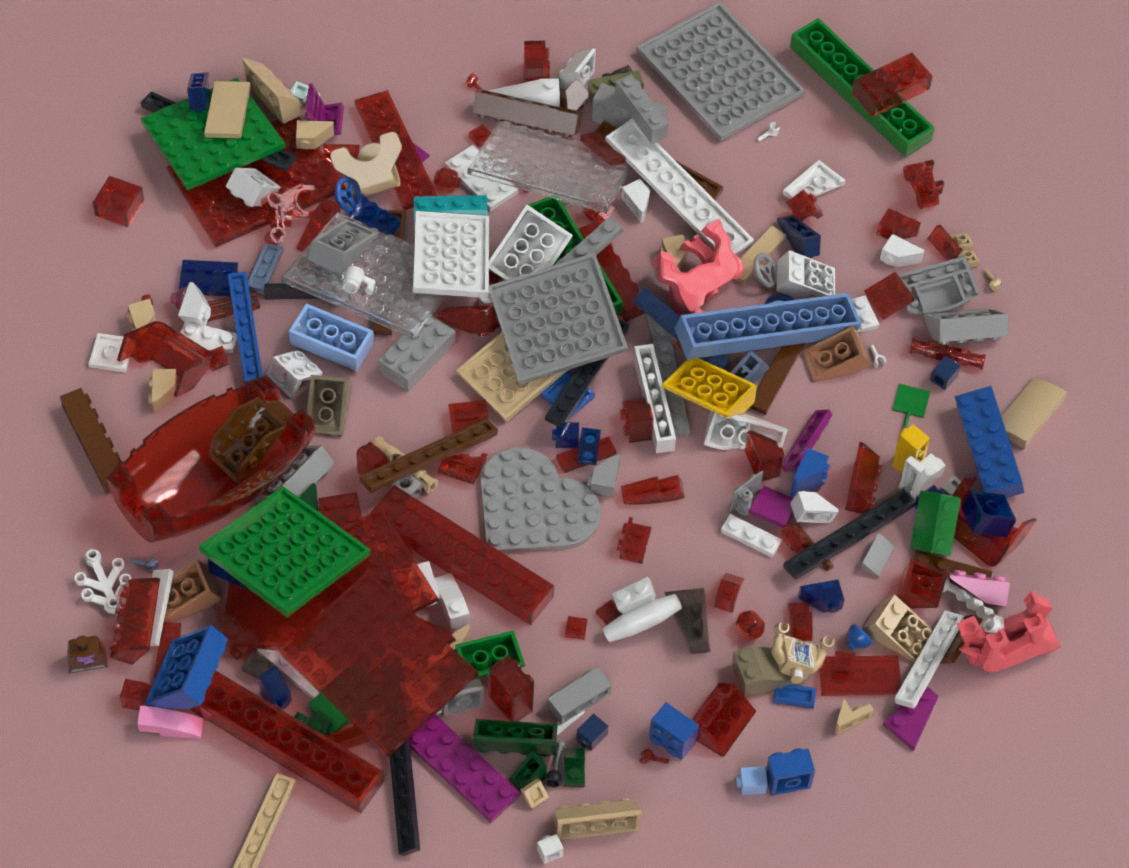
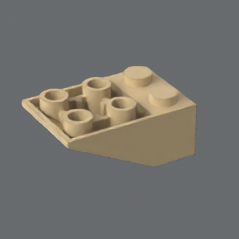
[863,595,933,663]

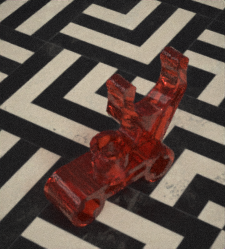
[903,159,944,209]
[261,184,317,245]

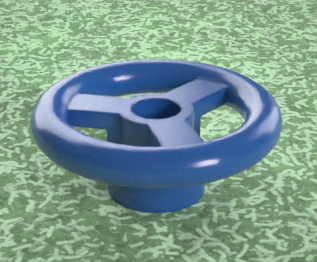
[335,177,361,213]

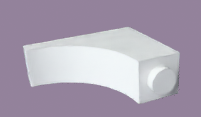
[898,454,945,500]

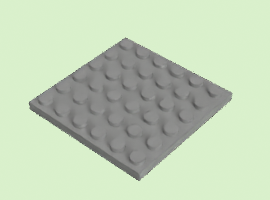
[489,253,628,385]

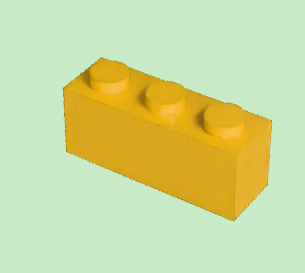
[892,424,930,473]

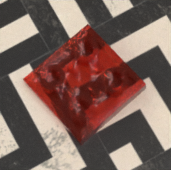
[864,272,915,320]

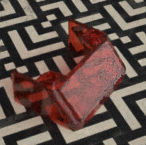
[117,321,214,397]
[952,472,1037,566]

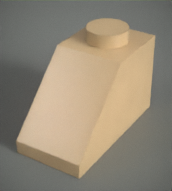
[296,120,334,150]

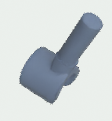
[131,557,160,572]

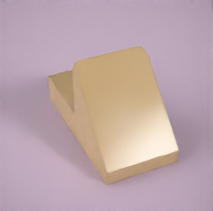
[835,699,874,735]

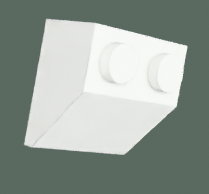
[558,48,596,90]
[226,168,281,207]

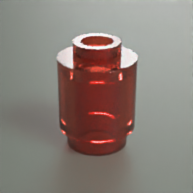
[780,524,808,553]

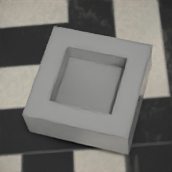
[940,475,968,497]

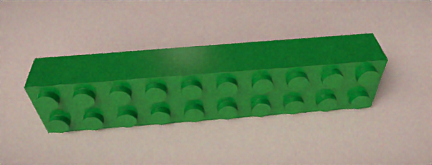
[790,18,935,158]

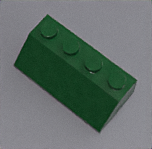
[473,719,558,757]

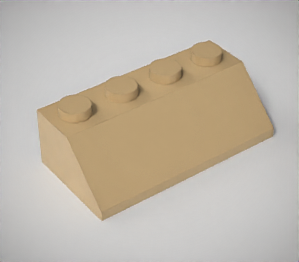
[242,58,302,124]
[553,798,642,840]

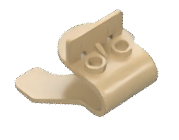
[331,132,402,197]

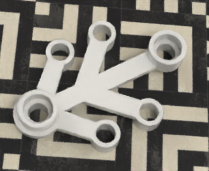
[74,549,132,615]

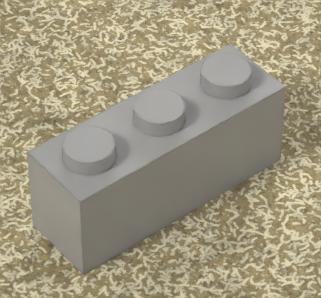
[547,667,612,725]

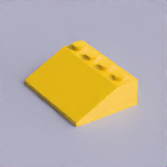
[662,358,757,418]

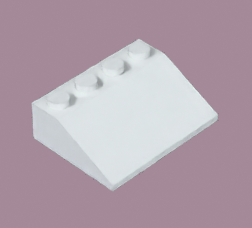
[489,205,573,280]

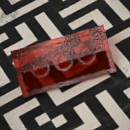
[109,577,160,665]

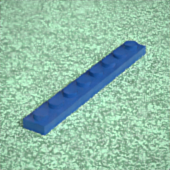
[228,272,267,402]

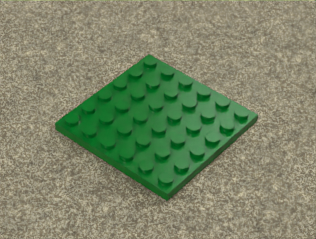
[140,78,285,190]
[199,486,371,617]

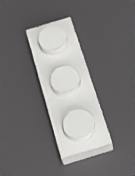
[721,514,782,558]

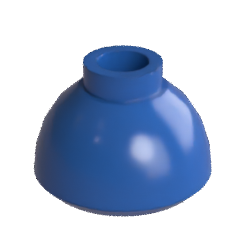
[846,624,873,651]

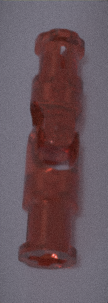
[909,337,986,370]

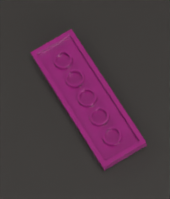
[409,713,521,823]

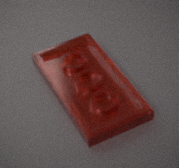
[818,655,902,696]

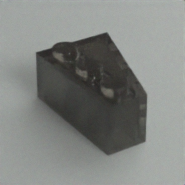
[664,588,711,654]

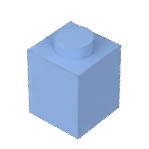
[736,766,768,795]

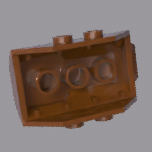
[209,397,293,485]

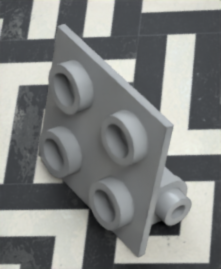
[730,471,763,516]

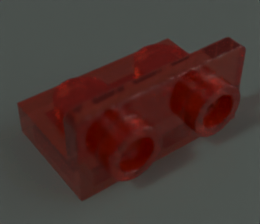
[617,517,652,564]

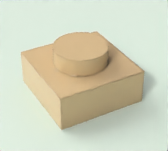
[520,779,549,809]

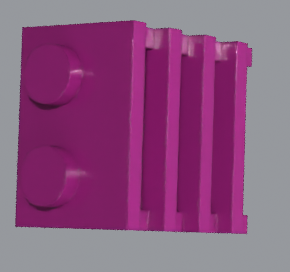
[305,83,344,136]

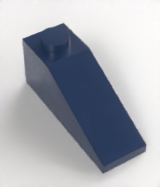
[777,215,821,258]

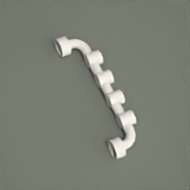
[933,575,1004,634]

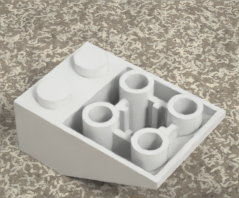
[777,250,835,298]

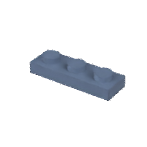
[248,243,283,294]

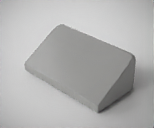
[861,533,895,578]

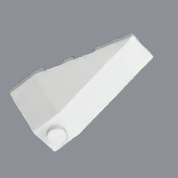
[489,79,560,107]
[704,410,788,450]

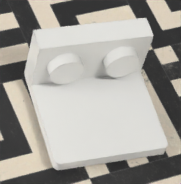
[265,350,323,398]

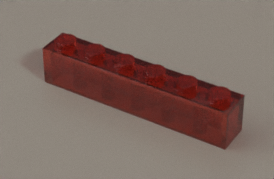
[578,222,645,322]

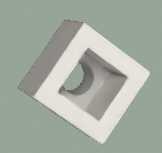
[537,834,564,864]

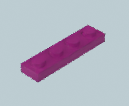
[781,409,833,471]

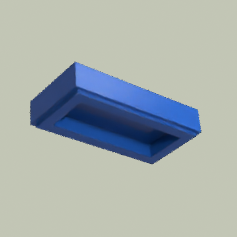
[773,685,816,709]

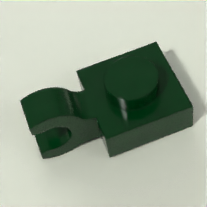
[294,711,333,742]

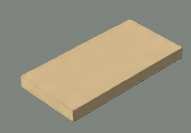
[204,81,251,138]

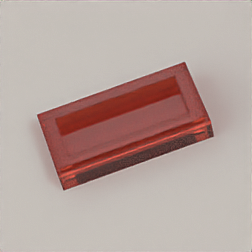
[927,225,963,261]

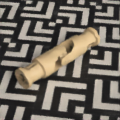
[370,436,439,494]

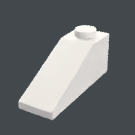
[434,573,470,630]

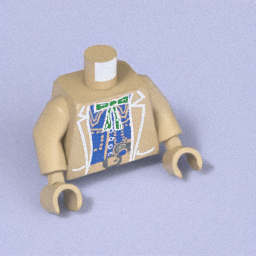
[771,622,834,684]

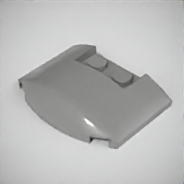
[895,256,979,315]

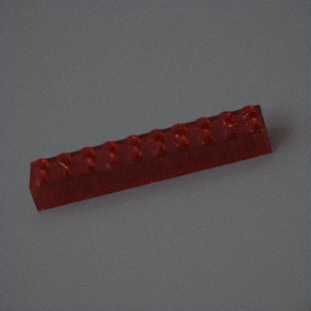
[371,485,554,625]
[191,671,384,814]

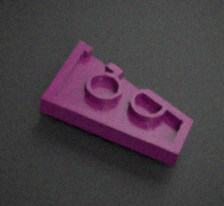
[883,686,939,751]

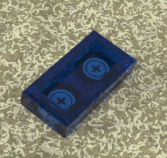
[577,427,601,465]

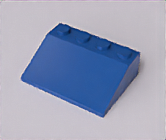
[144,625,228,709]

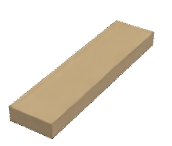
[735,226,786,284]

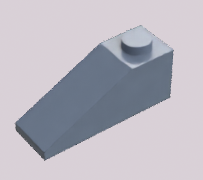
[730,350,769,384]

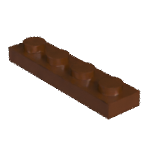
[911,550,993,583]

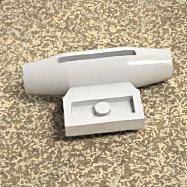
[603,577,682,642]

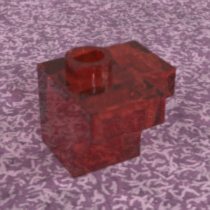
[786,189,823,221]

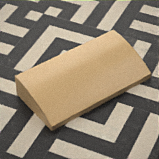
[1001,378,1067,449]

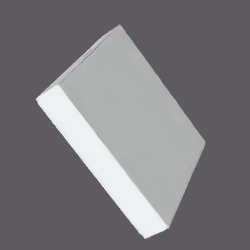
[88,333,135,373]

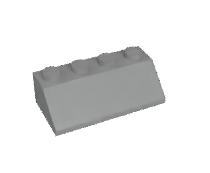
[924,308,1008,344]
[251,446,335,503]

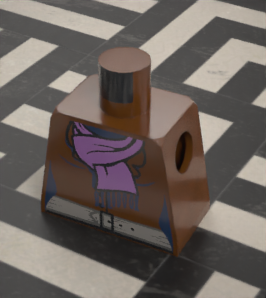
[67,635,108,674]

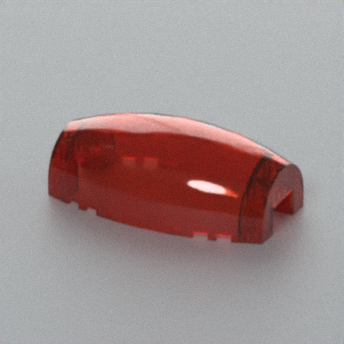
[106,375,315,543]

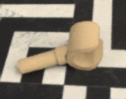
[984,269,1001,292]

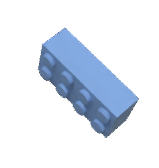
[289,303,374,372]

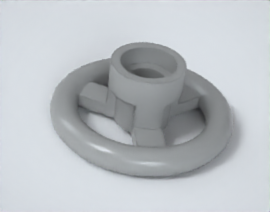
[752,253,777,288]

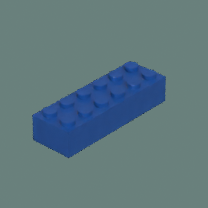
[955,386,1025,503]

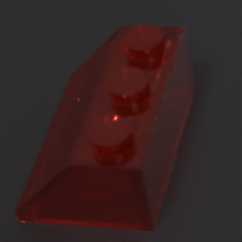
[845,442,882,514]
[692,683,756,757]

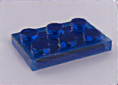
[178,260,239,297]

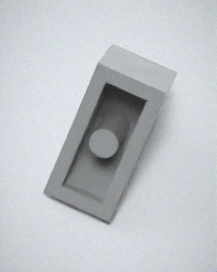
[587,455,621,497]

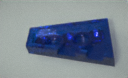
[346,194,401,237]

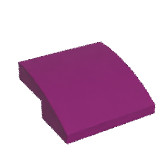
[749,486,794,529]

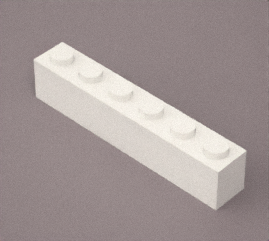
[633,344,676,453]

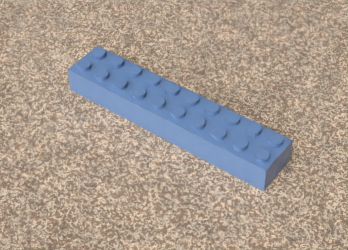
[674,293,861,359]

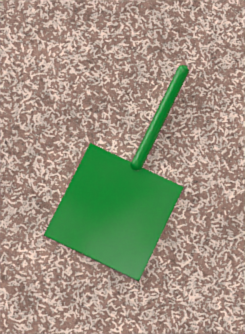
[893,384,930,429]

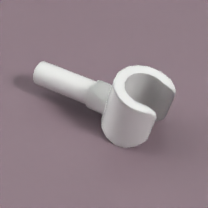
[757,122,780,142]
[870,345,886,368]

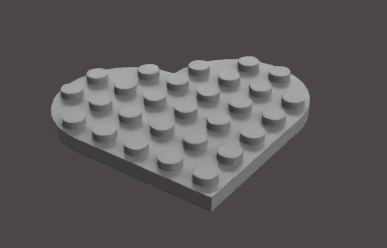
[481,448,601,554]

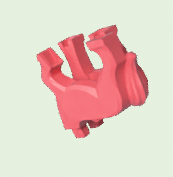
[651,219,744,317]
[957,591,1061,672]

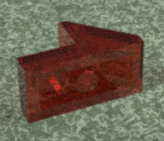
[788,602,813,641]

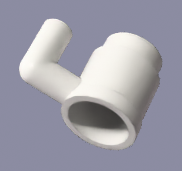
[343,266,376,294]

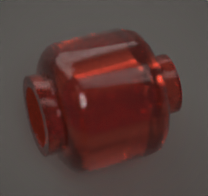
[433,167,461,193]
[735,610,765,640]

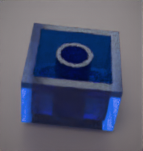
[961,490,1016,538]

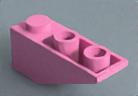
[949,570,1010,606]

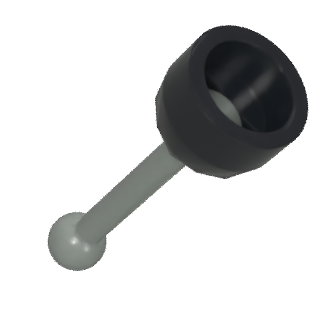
[545,740,565,787]

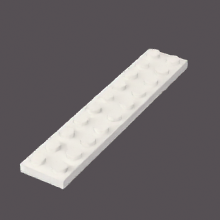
[605,118,754,255]

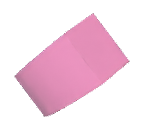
[137,706,204,739]

